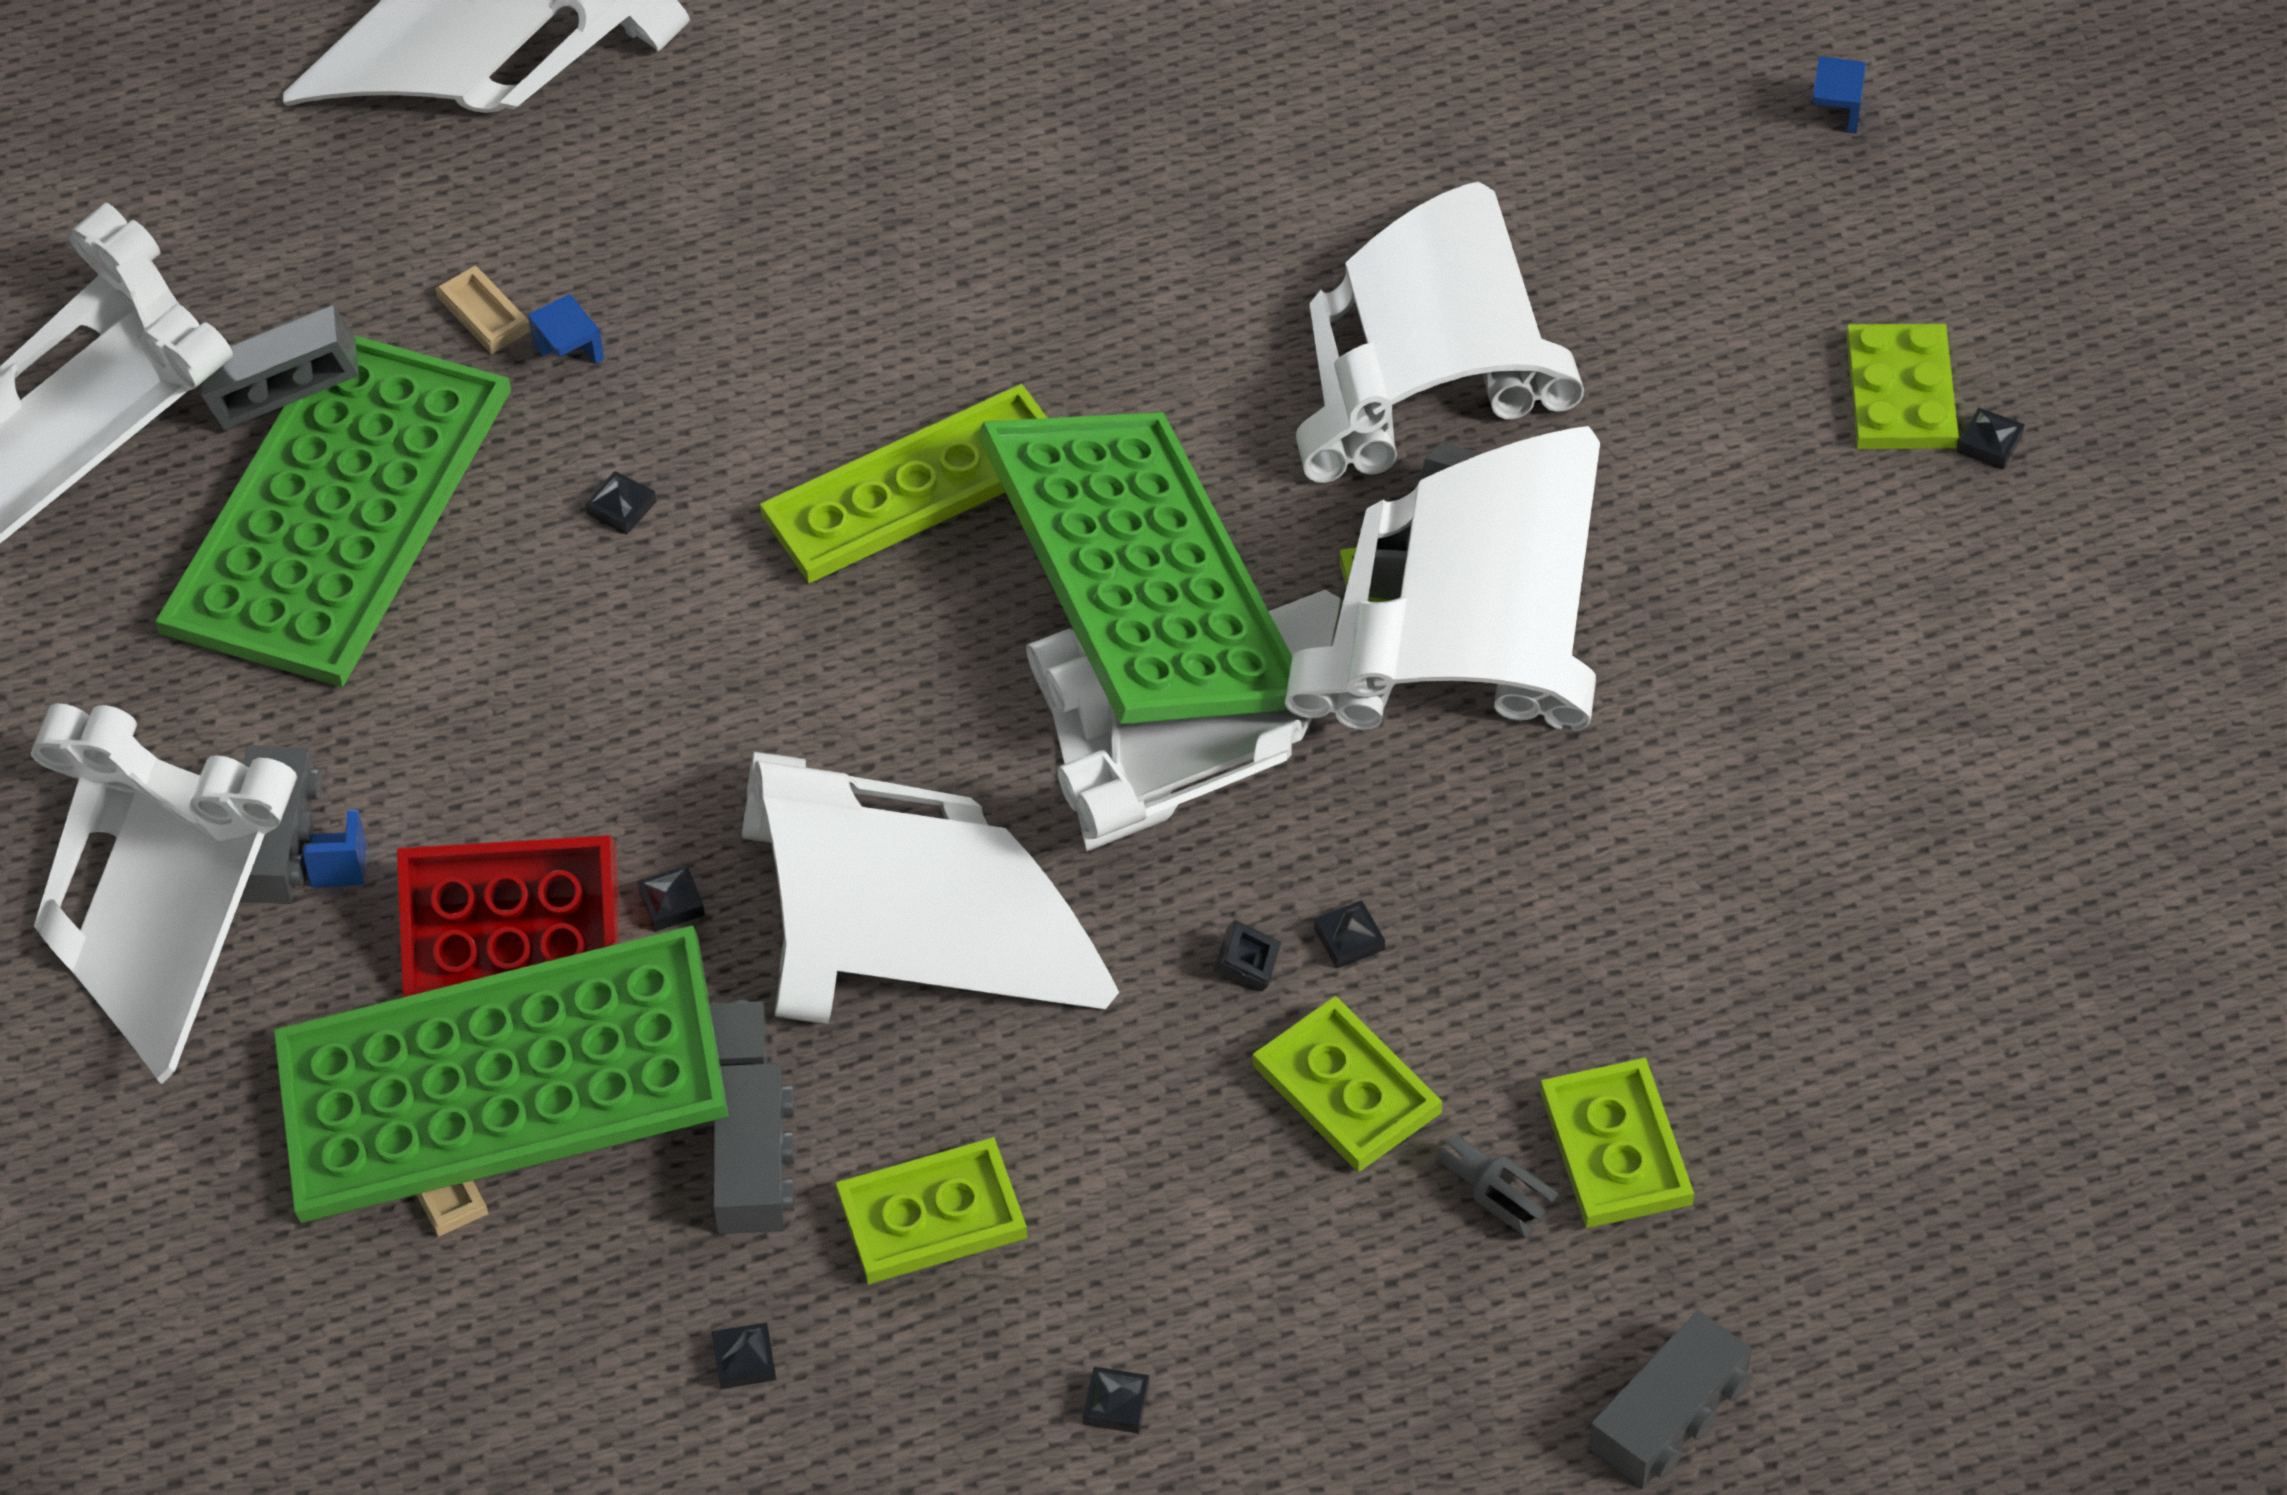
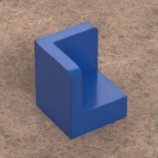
[1812,56,1866,134]
[527,293,604,364]
[303,809,366,887]

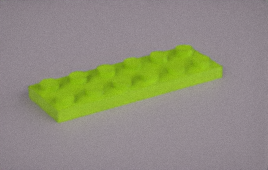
[760,384,1047,584]

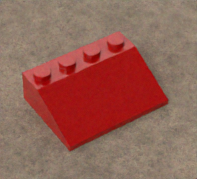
[397,835,619,997]

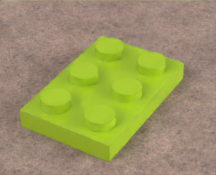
[1846,324,1959,449]
[1253,996,1442,1173]
[1540,1057,1694,1229]
[836,1137,1028,1285]

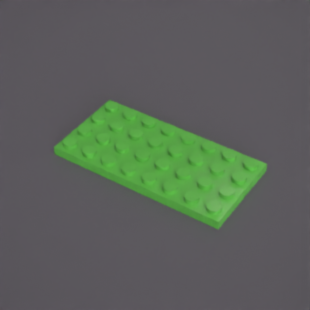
[155,335,511,688]
[978,412,1293,724]
[274,925,729,1223]

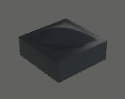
[1957,407,2025,470]
[585,471,657,535]
[637,865,705,931]
[1314,900,1385,969]
[1214,920,1281,992]
[712,1322,776,1389]
[1083,1366,1150,1434]

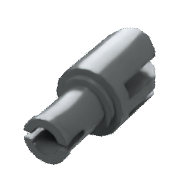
[1437,1134,1559,1238]

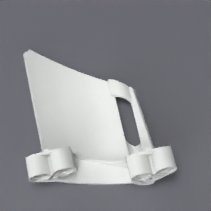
[283,0,690,113]
[1296,182,1584,483]
[0,203,233,543]
[1285,426,1600,731]
[1026,590,1342,851]
[31,703,297,1084]
[742,751,1119,1024]

